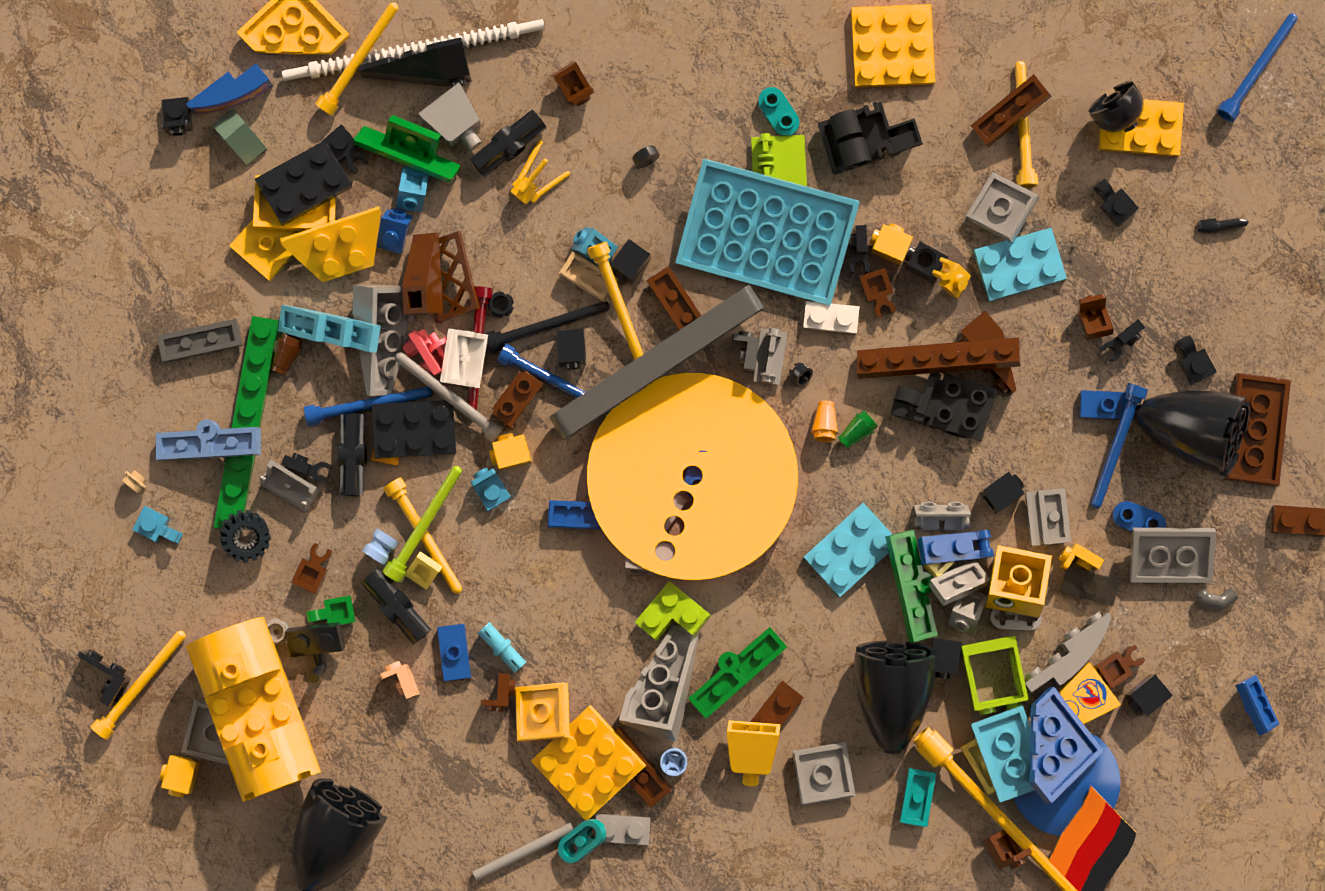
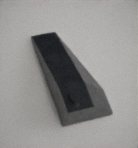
[359,37,472,88]

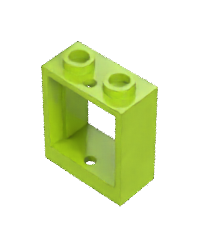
[960,635,1029,715]

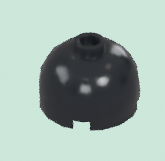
[1089,81,1144,133]

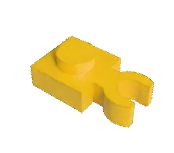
[932,257,971,299]

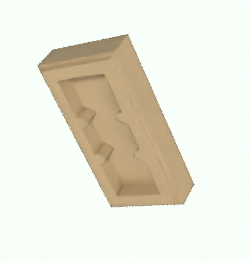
[558,251,618,302]

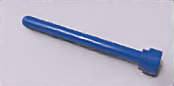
[1216,13,1298,122]
[496,343,611,415]
[1091,383,1148,509]
[304,386,433,428]

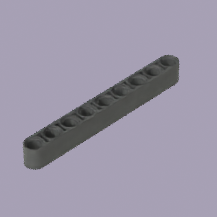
[549,285,765,440]

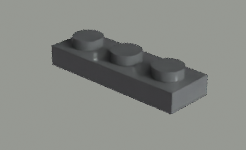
[157,319,243,363]

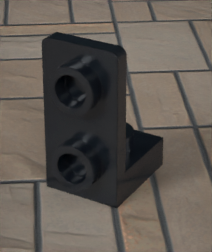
[77,649,131,707]

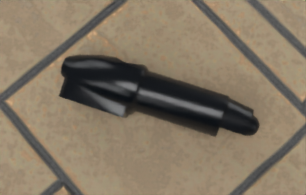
[1197,218,1249,233]

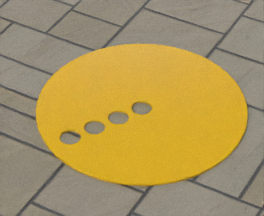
[587,373,798,580]

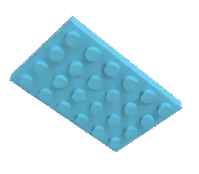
[675,159,860,306]

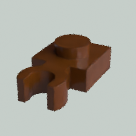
[859,268,895,318]
[291,543,332,594]
[1093,645,1145,689]

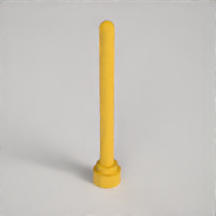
[315,3,398,116]
[1015,61,1038,188]
[587,241,643,360]
[383,477,462,594]
[90,631,186,740]

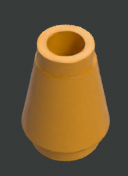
[811,401,838,442]

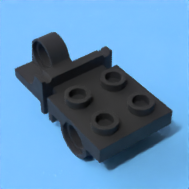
[817,102,923,175]
[890,373,997,442]

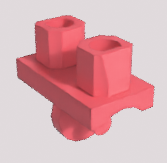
[402,329,447,376]

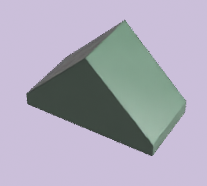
[212,109,267,166]

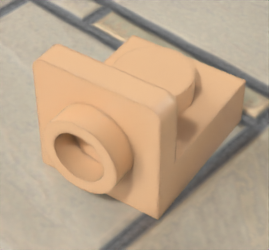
[380,661,420,699]

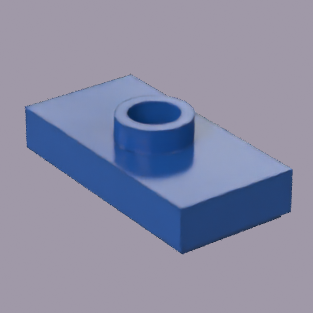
[1079,390,1135,420]
[548,500,602,530]
[437,624,472,681]
[1235,675,1279,735]

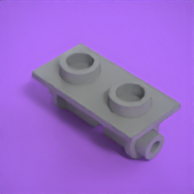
[753,328,787,385]
[914,502,971,530]

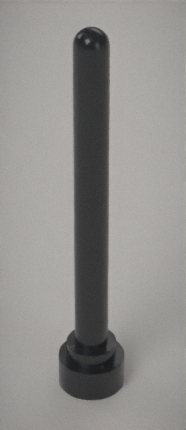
[484,301,610,354]

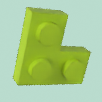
[635,581,712,641]

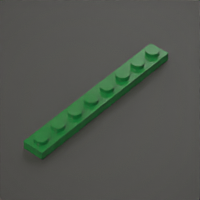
[214,316,279,532]

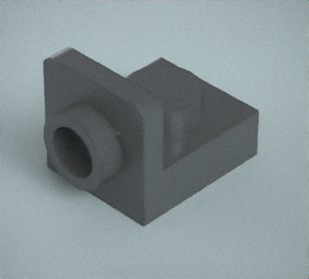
[732,331,759,373]

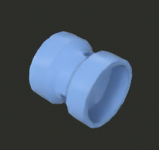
[362,528,399,565]
[660,748,687,776]

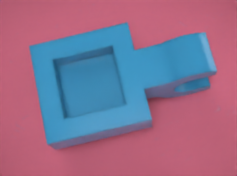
[132,506,183,544]

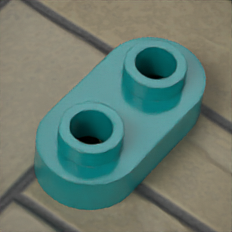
[758,87,800,136]
[558,819,606,863]

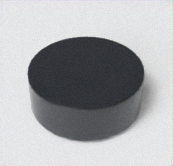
[632,145,660,169]

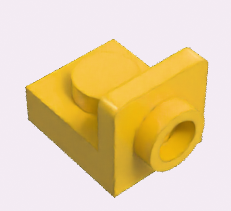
[1059,543,1104,571]

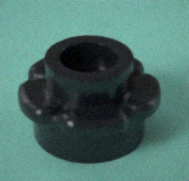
[488,292,514,318]

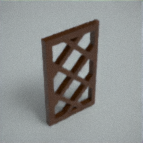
[436,231,480,323]

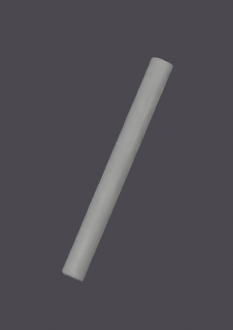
[472,822,574,881]

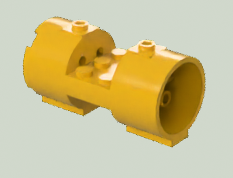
[185,617,321,802]

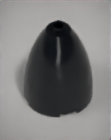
[1134,390,1250,477]
[854,640,937,754]
[292,778,387,891]

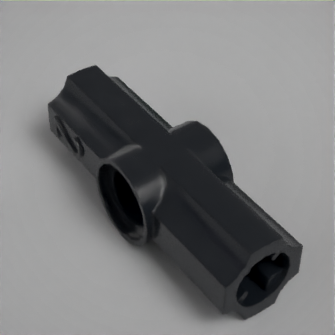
[470,109,547,178]
[337,414,367,496]
[361,568,432,645]

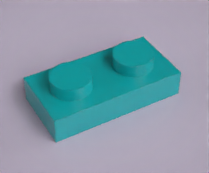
[899,768,937,827]

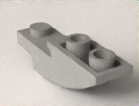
[1025,611,1112,692]

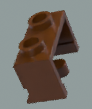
[491,371,545,430]

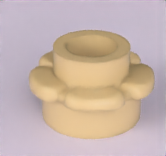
[121,470,147,494]

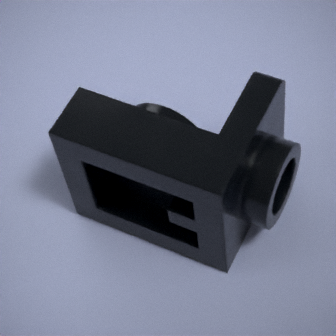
[161,97,193,136]

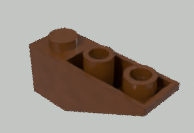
[402,233,443,315]
[958,311,1016,395]

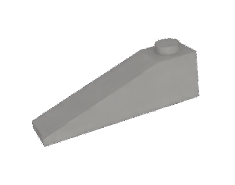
[353,285,415,396]
[619,625,700,742]

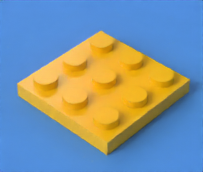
[851,4,935,88]
[531,705,646,821]

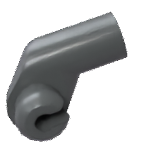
[1196,588,1238,612]

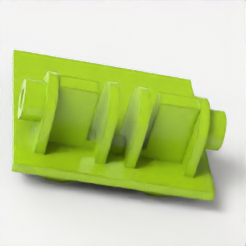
[751,133,807,186]

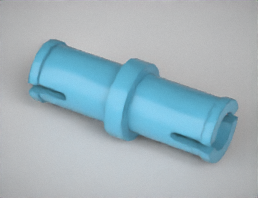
[477,622,527,673]

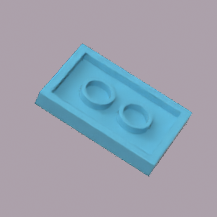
[973,228,1067,302]
[803,503,892,597]
[970,705,1035,802]

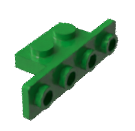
[353,115,460,183]

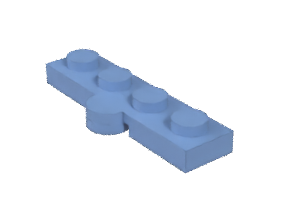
[156,419,261,461]

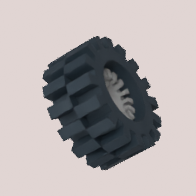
[219,510,271,563]

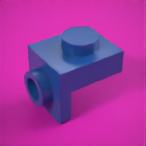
[376,208,413,254]

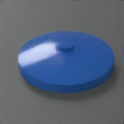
[1013,733,1121,836]

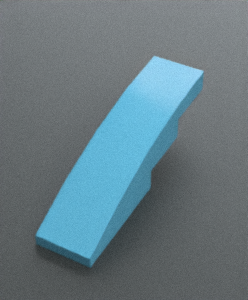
[278,305,381,352]

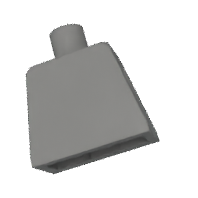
[418,83,482,152]

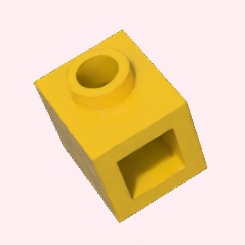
[869,223,913,265]
[489,433,532,471]
[160,754,201,798]

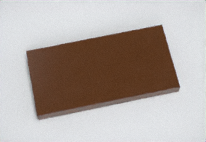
[1224,373,1291,487]

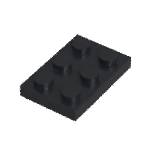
[255,140,352,227]
[371,400,456,459]

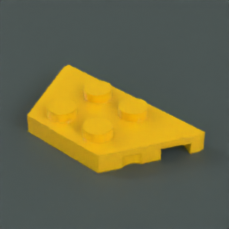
[281,206,381,283]

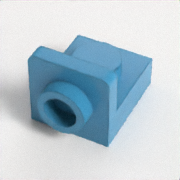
[396,166,429,212]
[571,227,618,267]
[470,467,511,512]

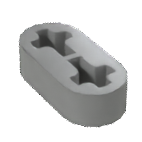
[989,609,1042,631]

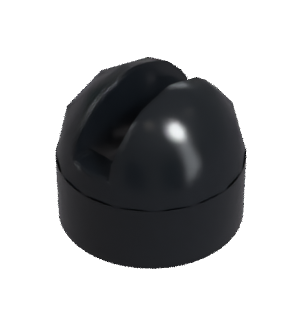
[789,362,813,386]

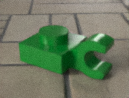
[306,595,356,625]

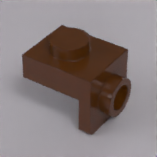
[552,61,595,106]
[1078,294,1114,340]
[480,673,516,712]
[983,829,1032,870]

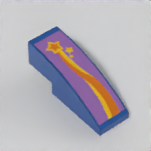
[186,64,273,114]

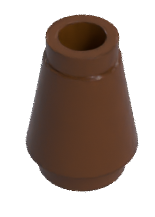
[271,333,303,375]

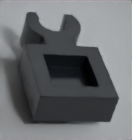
[321,124,369,174]

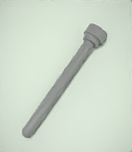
[395,353,505,443]

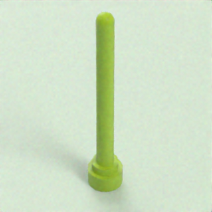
[382,466,462,582]

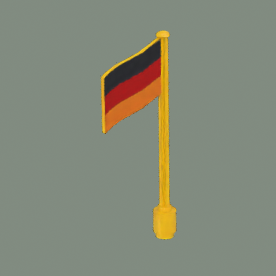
[913,727,1137,891]

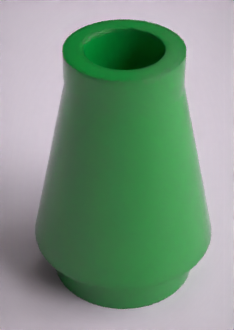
[838,410,878,449]

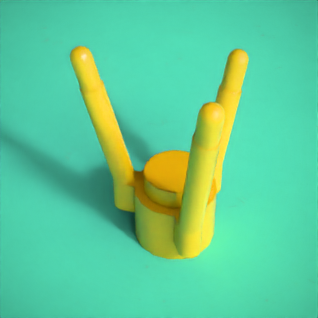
[510,140,570,205]

